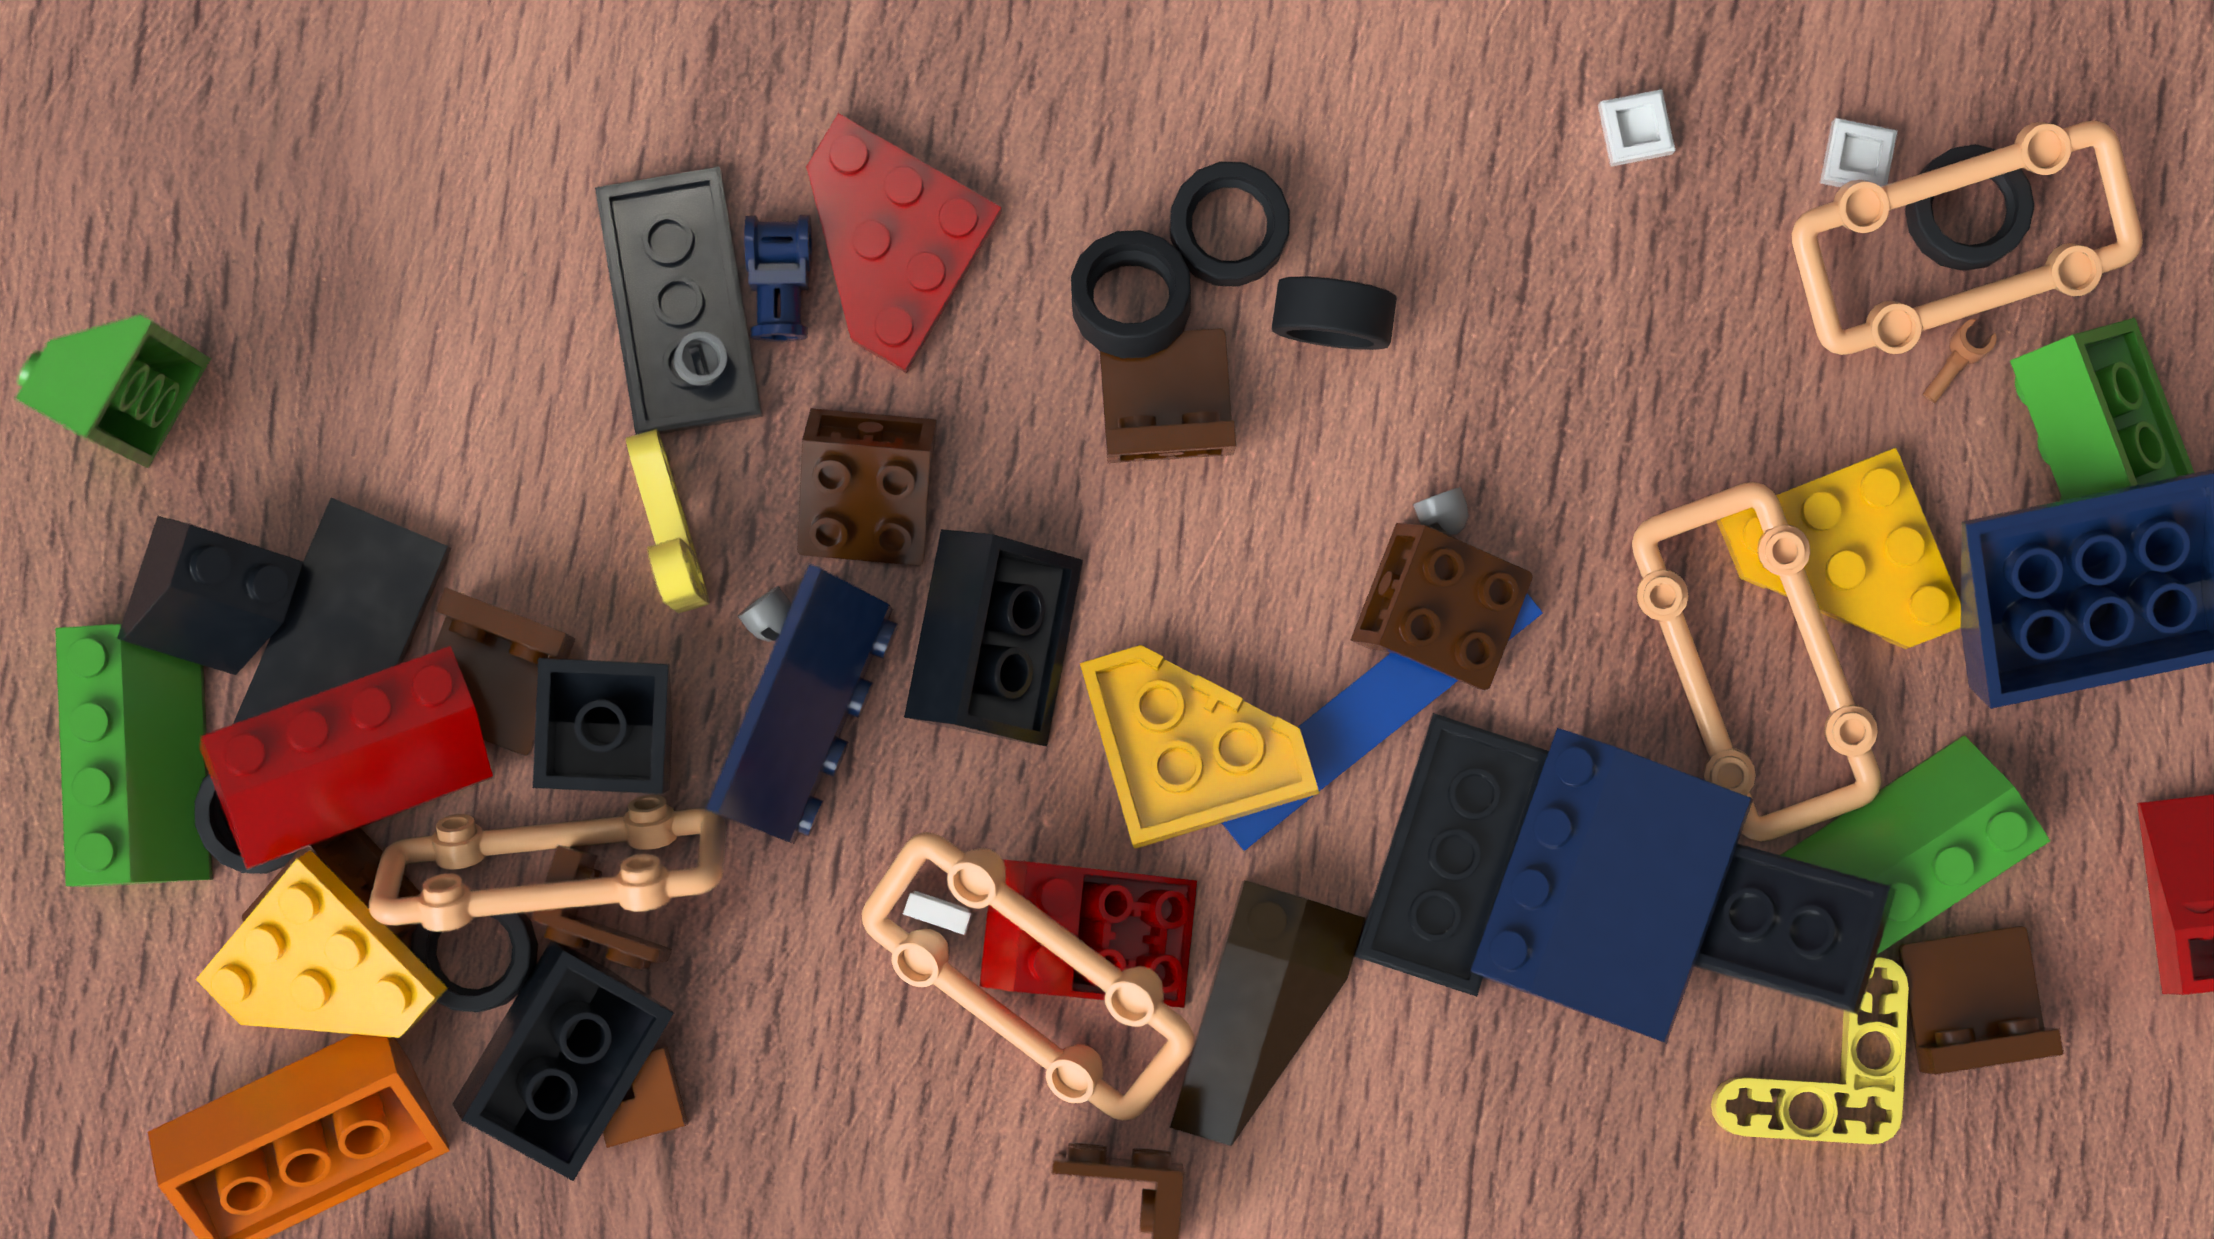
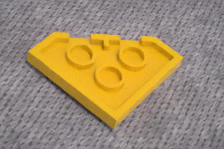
[1716,448,1961,649]
[1080,645,1320,849]
[196,850,447,1038]

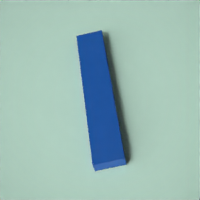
[1221,593,1543,851]

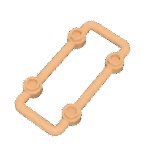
[1792,120,2143,355]
[1632,482,1882,842]
[369,795,727,931]
[861,832,1194,1121]

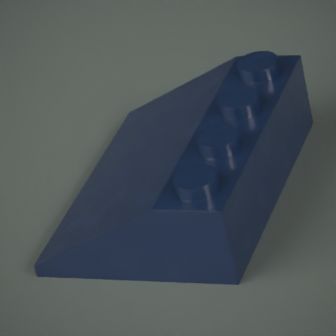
[1961,469,2214,709]
[706,563,898,844]
[1470,728,1753,1043]

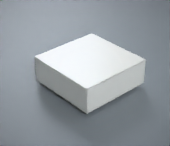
[1598,89,1675,167]
[1820,118,1897,187]
[903,891,973,935]

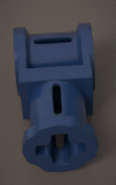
[744,215,812,342]

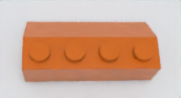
[148,1034,450,1239]

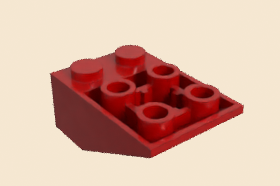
[2137,794,2214,995]
[979,859,1197,1008]

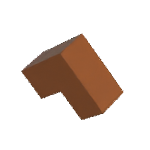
[603,1047,689,1148]

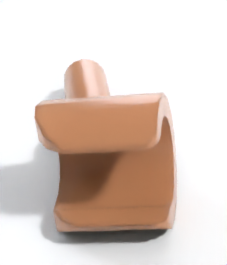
[1922,318,1997,404]

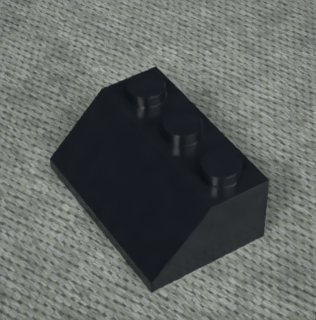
[904,529,1083,747]
[453,940,674,1181]

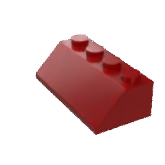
[200,646,493,870]

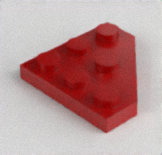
[806,113,1002,373]

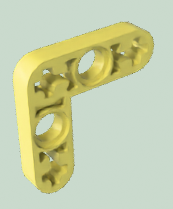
[626,429,710,614]
[1711,957,1909,1144]

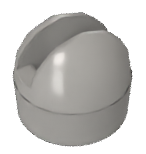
[674,331,727,385]
[1413,487,1469,536]
[738,586,791,642]

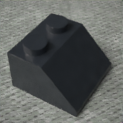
[117,516,303,675]
[533,658,673,794]

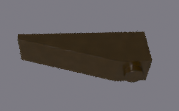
[1170,880,1365,1146]

